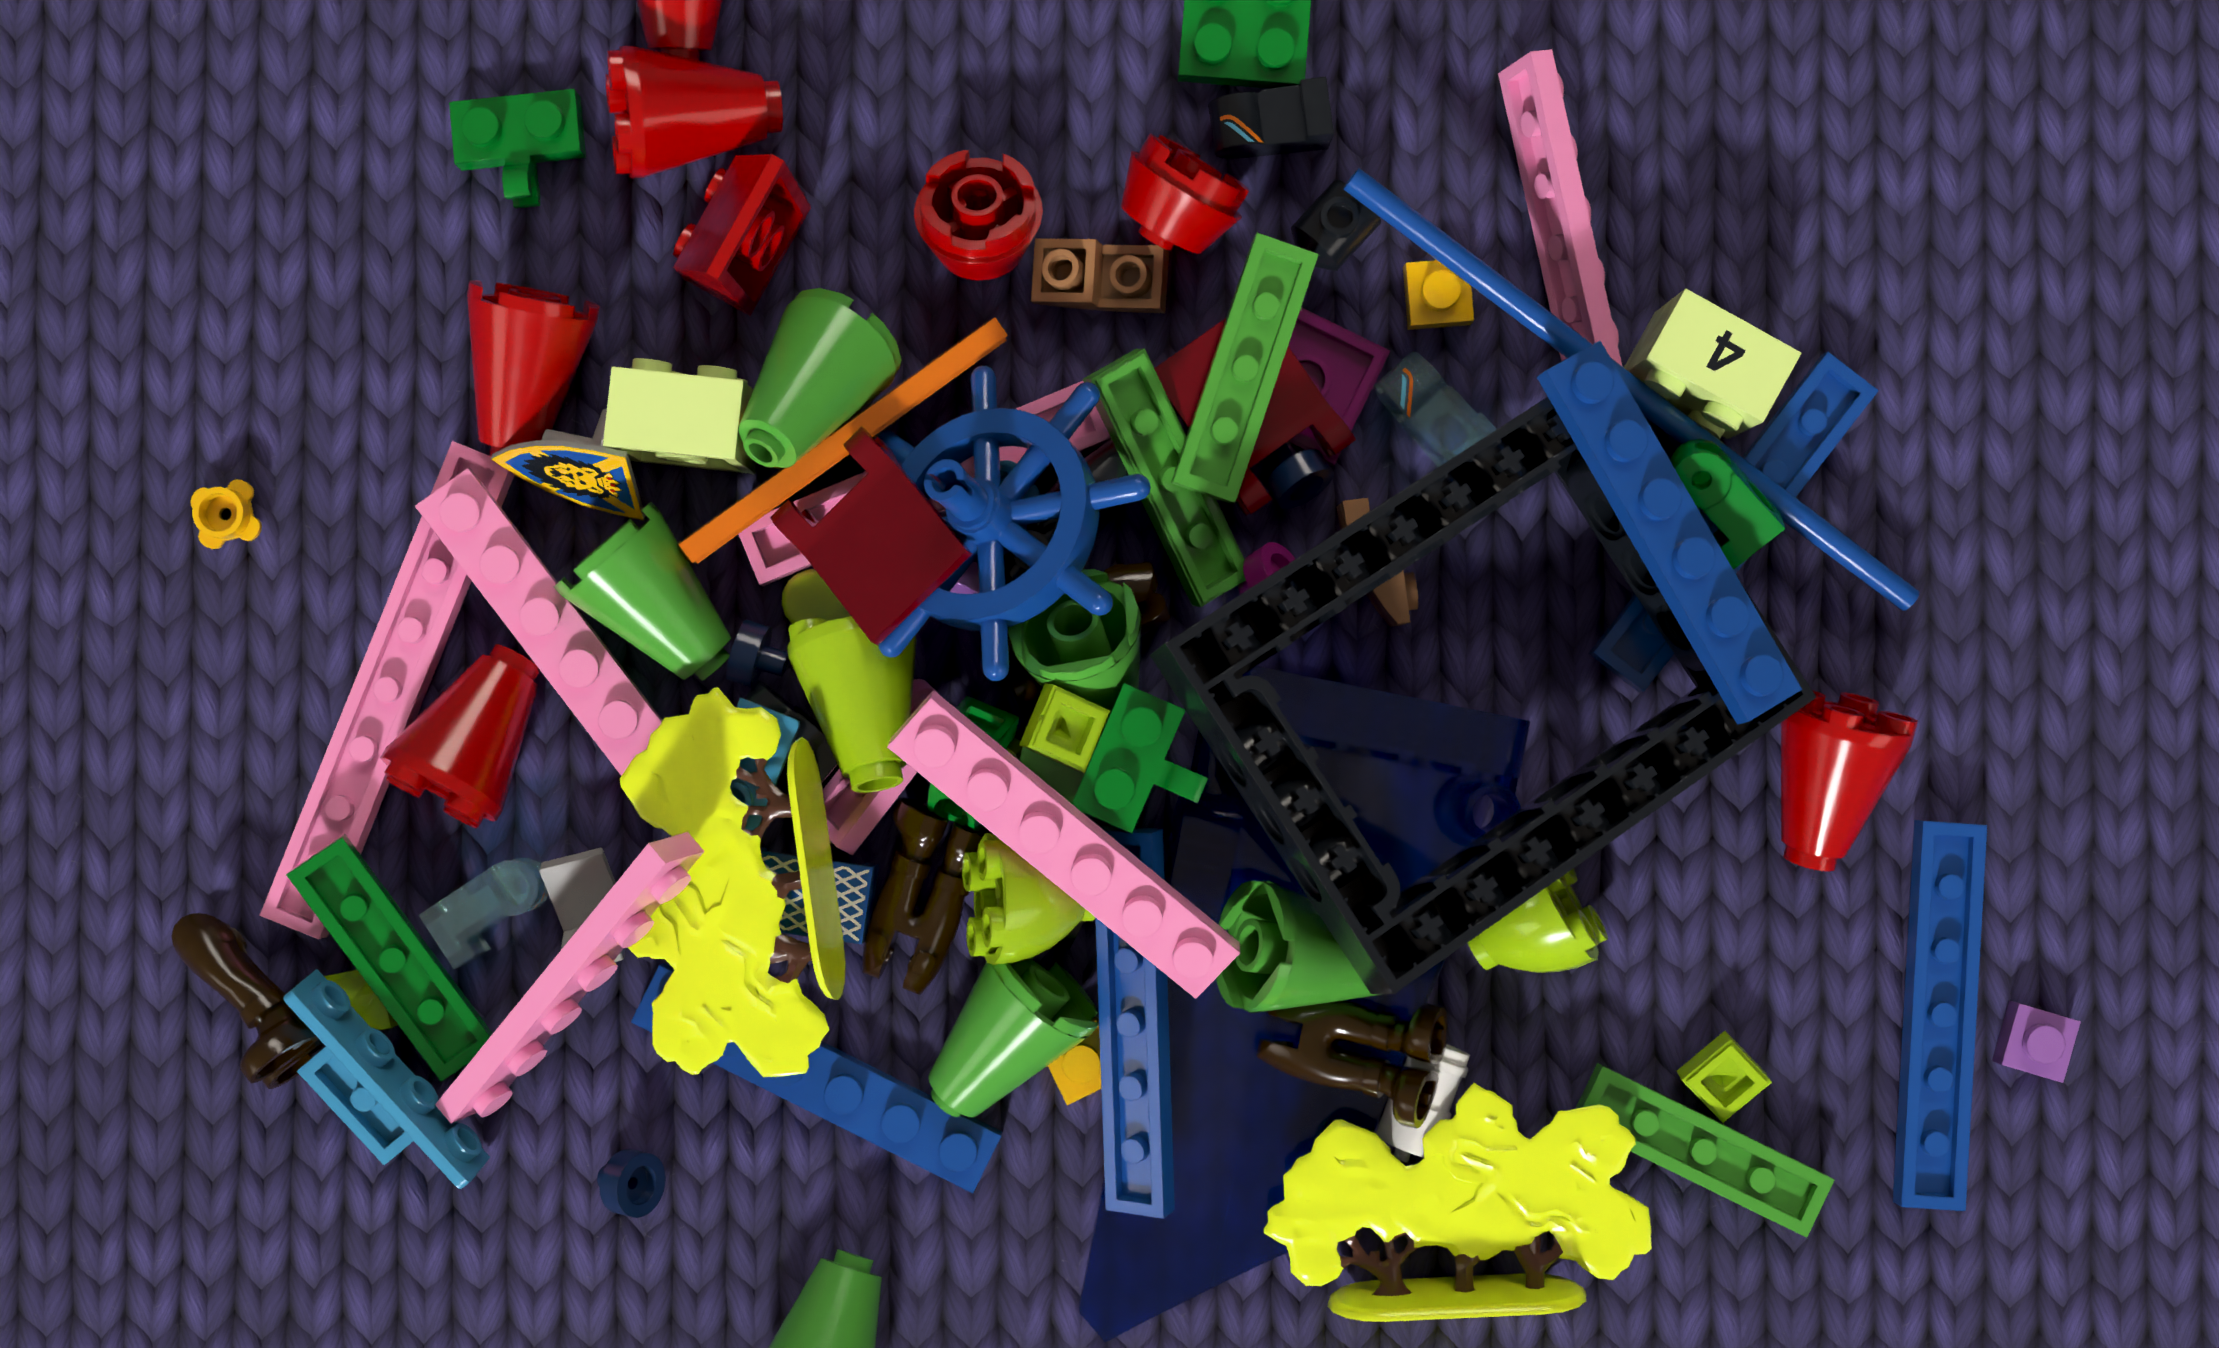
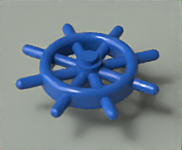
[874,366,1151,681]

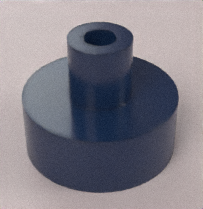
[1266,441,1334,509]
[726,619,789,688]
[597,1149,666,1218]

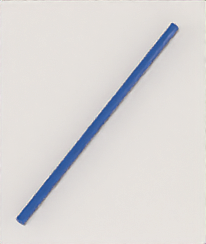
[1343,168,1920,611]

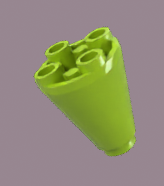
[787,614,917,793]

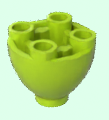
[962,833,1096,965]
[1468,868,1608,973]

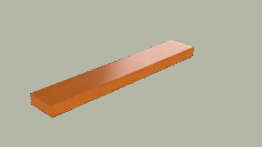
[677,317,1008,564]

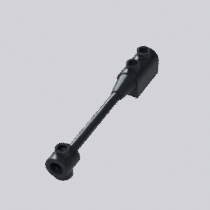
[1004,179,1381,581]

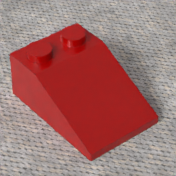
[673,154,811,316]

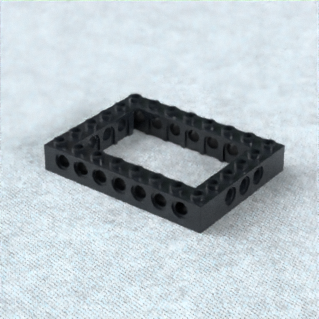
[1150,397,1817,994]

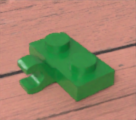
[449,89,586,209]
[1072,683,1208,833]

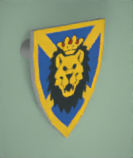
[491,409,645,520]

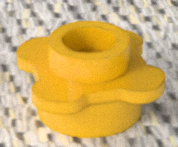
[191,479,262,549]

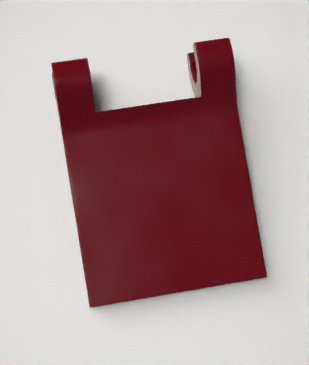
[1154,318,1356,516]
[770,426,972,645]

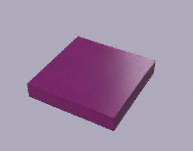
[1288,307,1390,467]

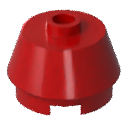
[1121,133,1249,254]
[914,150,1043,280]

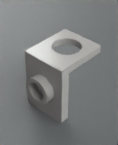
[539,848,625,962]

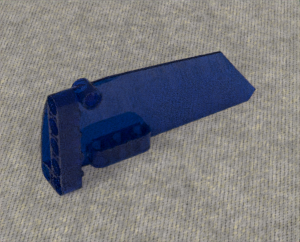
[1078,666,1530,1343]

